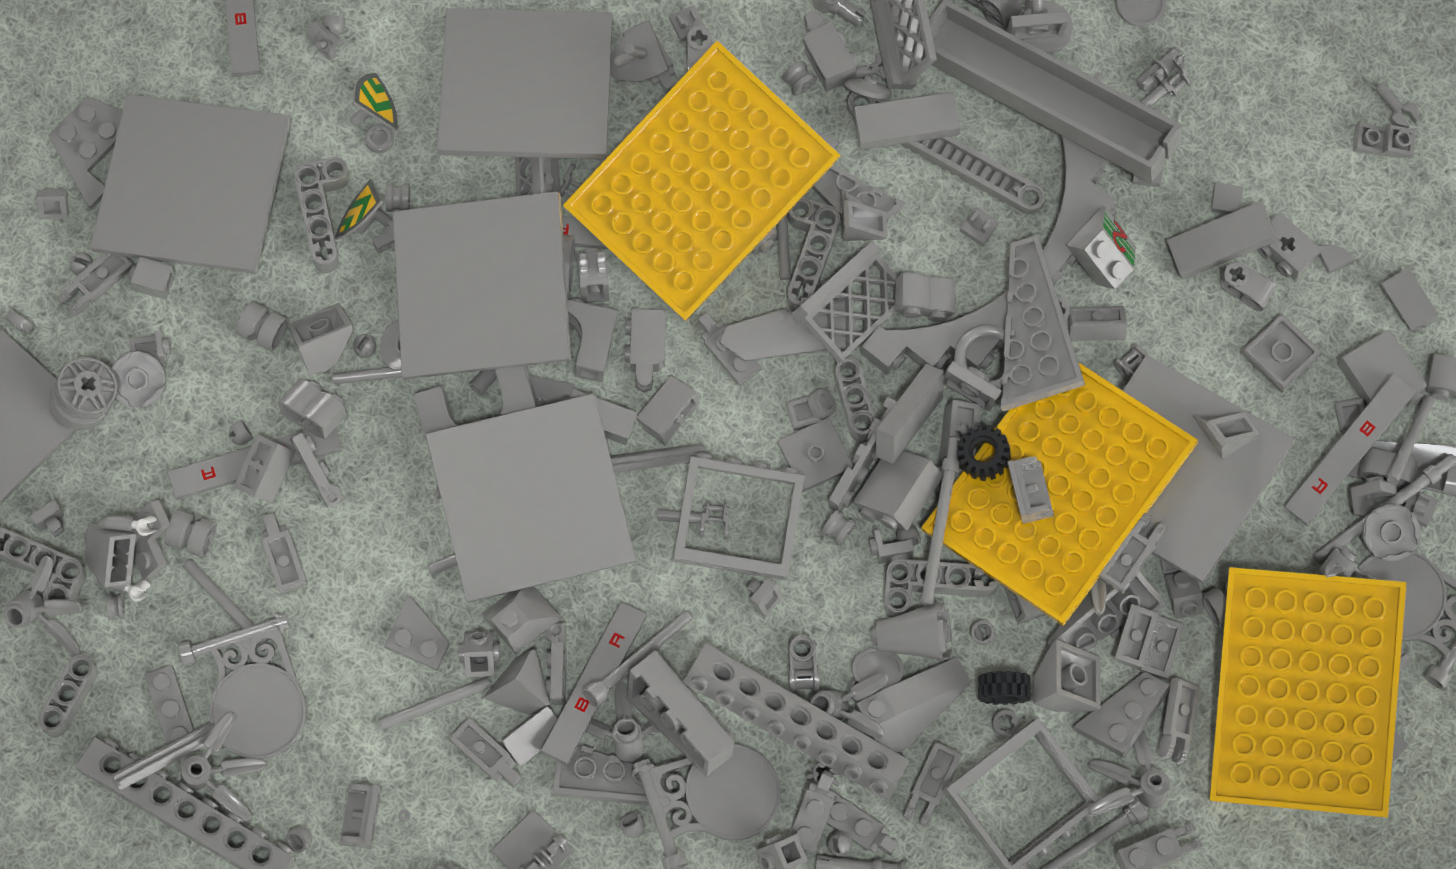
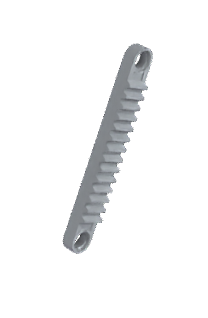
[847,92,1045,214]

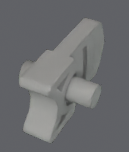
[306,21,343,60]

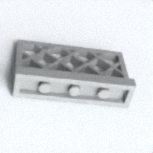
[870,0,937,90]
[790,241,897,363]

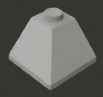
[288,303,353,375]
[481,587,561,654]
[1033,640,1101,712]

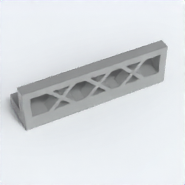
[515,157,560,196]

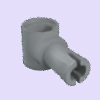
[812,0,866,27]

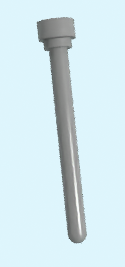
[583,611,693,707]
[1041,799,1149,869]

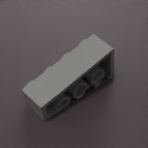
[627,650,734,777]

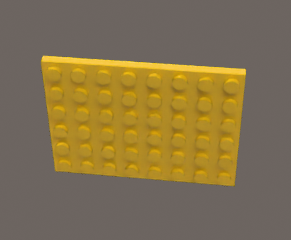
[563,41,841,321]
[921,362,1198,626]
[1210,567,1407,818]

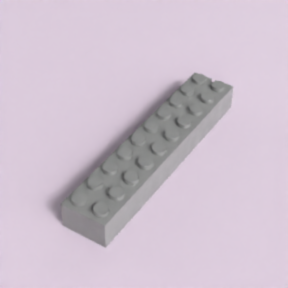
[914,0,1182,183]

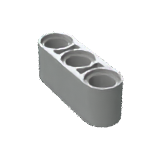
[835,357,875,442]
[38,655,98,737]

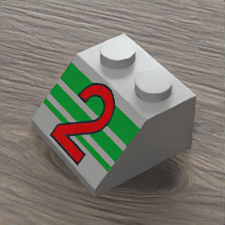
[1066,206,1136,289]

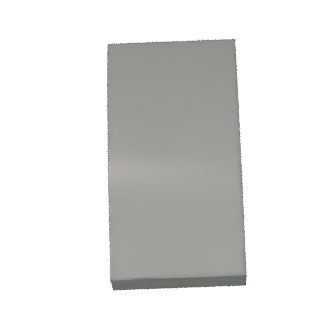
[1353,122,1416,158]

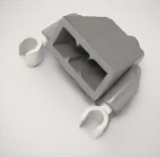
[84,515,157,602]

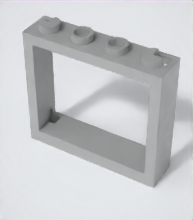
[673,453,805,581]
[942,718,1100,869]

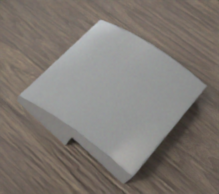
[1114,604,1185,680]

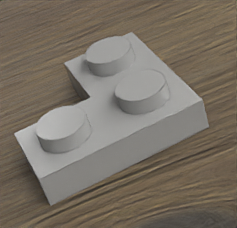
[133,500,171,579]

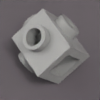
[458,631,500,677]
[756,833,808,869]

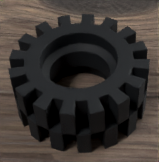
[957,425,1011,481]
[978,671,1031,705]

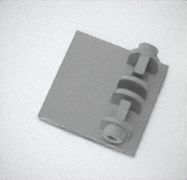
[491,810,574,869]

